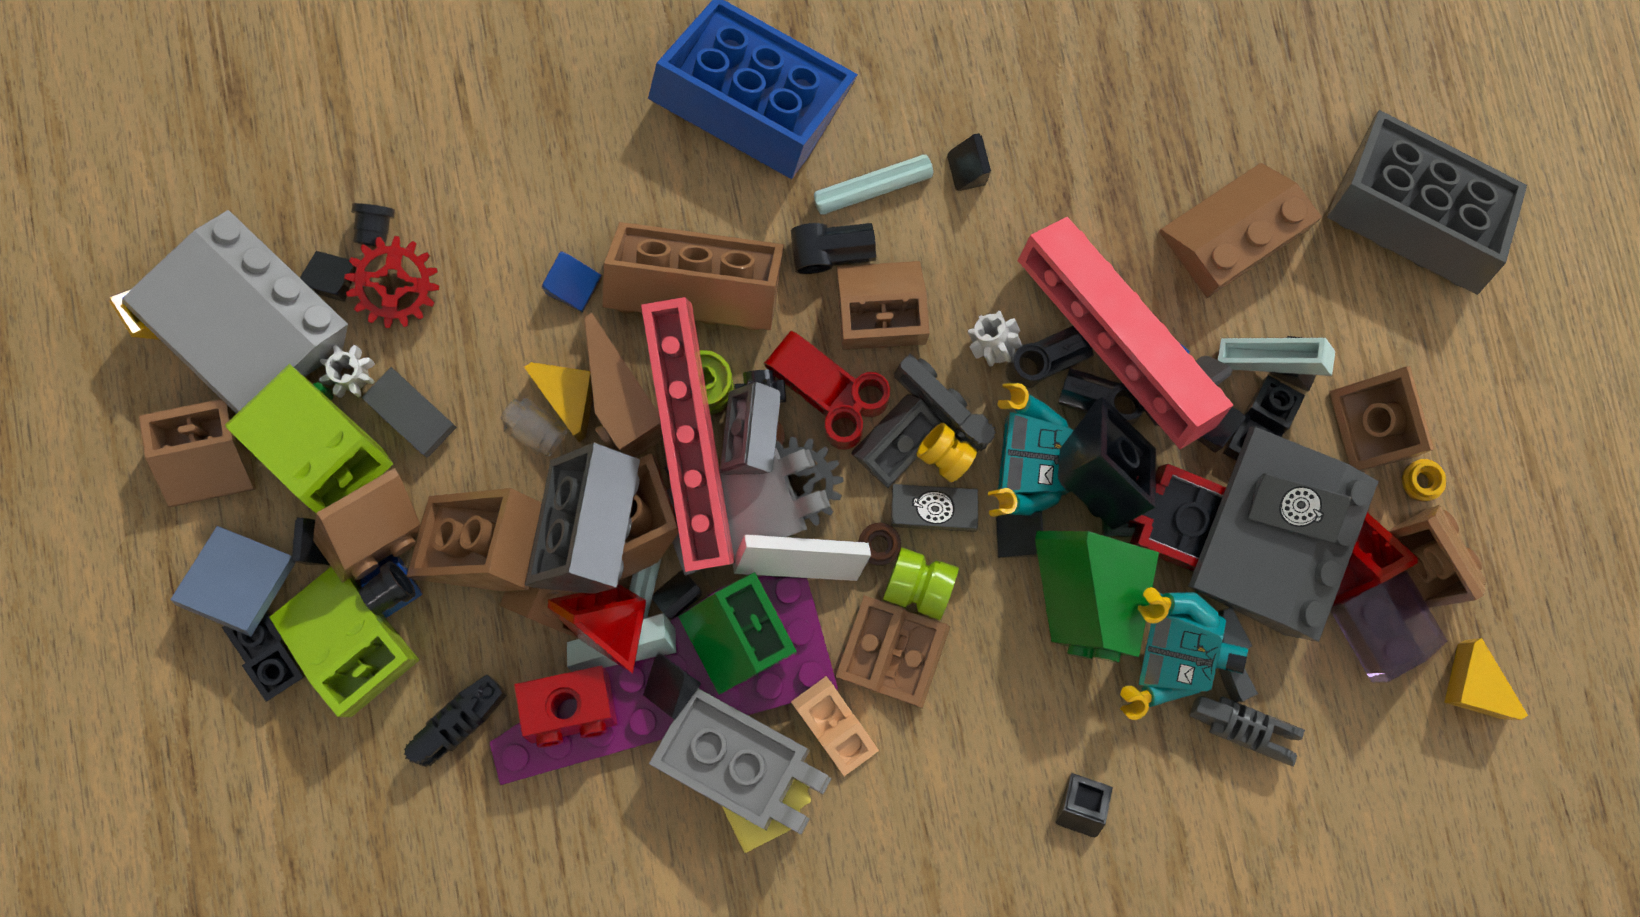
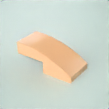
[791,676,879,777]

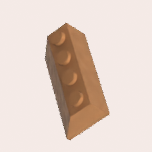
[602,222,784,330]

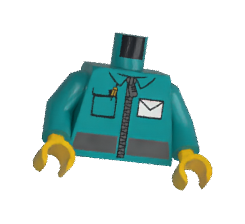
[987,383,1074,517]
[1120,587,1249,720]

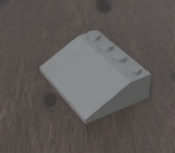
[122,210,348,414]

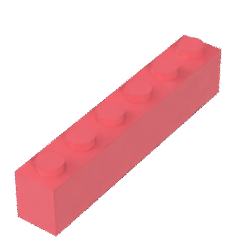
[1017,216,1233,449]
[641,297,735,572]

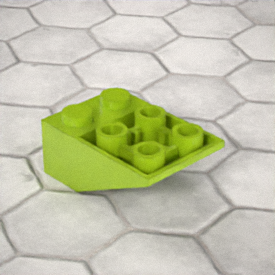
[225,363,393,513]
[269,567,420,717]

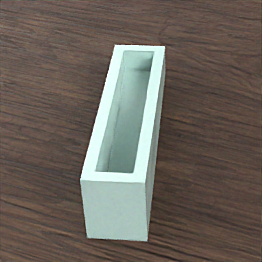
[1218,338,1335,376]
[567,613,676,672]

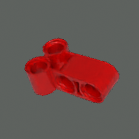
[763,331,890,450]

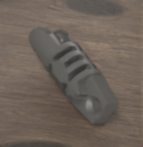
[1189,696,1305,767]

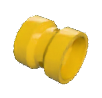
[916,423,977,482]

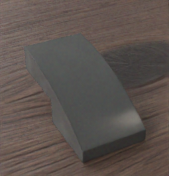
[361,367,457,458]
[1217,607,1258,702]

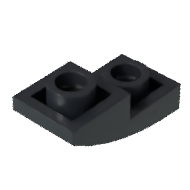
[1223,375,1305,461]
[222,609,305,702]

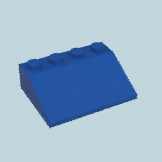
[648,0,858,179]

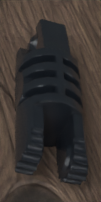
[404,675,507,767]

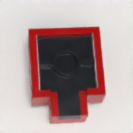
[1126,463,1226,572]

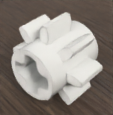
[968,311,1022,366]
[320,345,375,398]

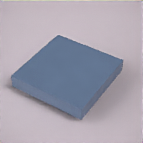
[170,526,296,637]

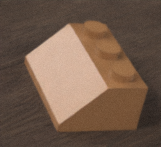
[1159,163,1322,298]

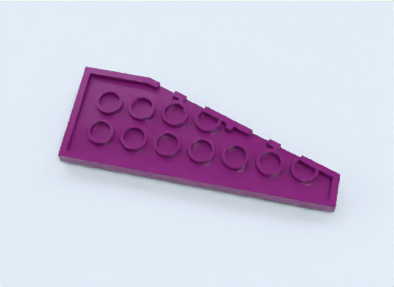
[489,575,838,785]

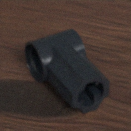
[790,223,876,274]
[1006,326,1094,389]
[1058,368,1145,425]

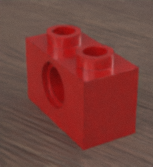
[514,665,618,748]

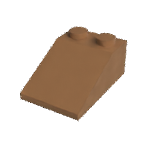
[584,313,663,458]
[407,488,542,591]
[1388,505,1486,608]

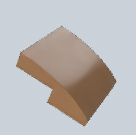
[835,595,950,708]

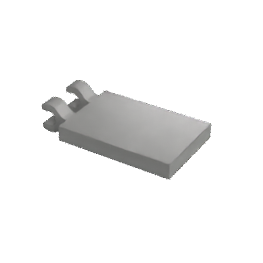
[667,448,831,576]
[649,688,832,835]

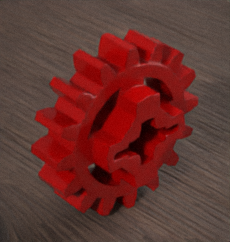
[344,236,439,328]

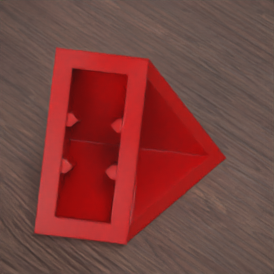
[1333,512,1418,605]
[548,585,646,674]

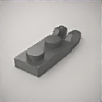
[894,353,996,452]

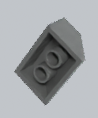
[525,443,640,594]

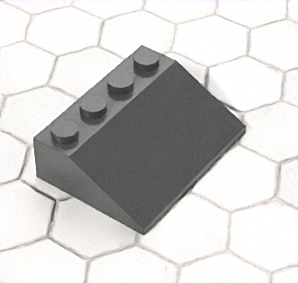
[1327,110,1527,295]
[1188,427,1379,642]

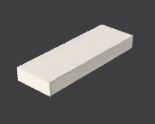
[733,535,871,581]

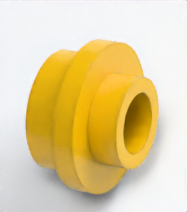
[1402,459,1446,502]

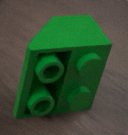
[678,572,797,695]

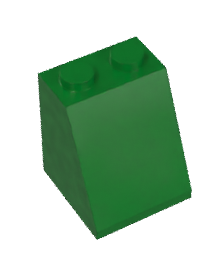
[1035,531,1159,663]

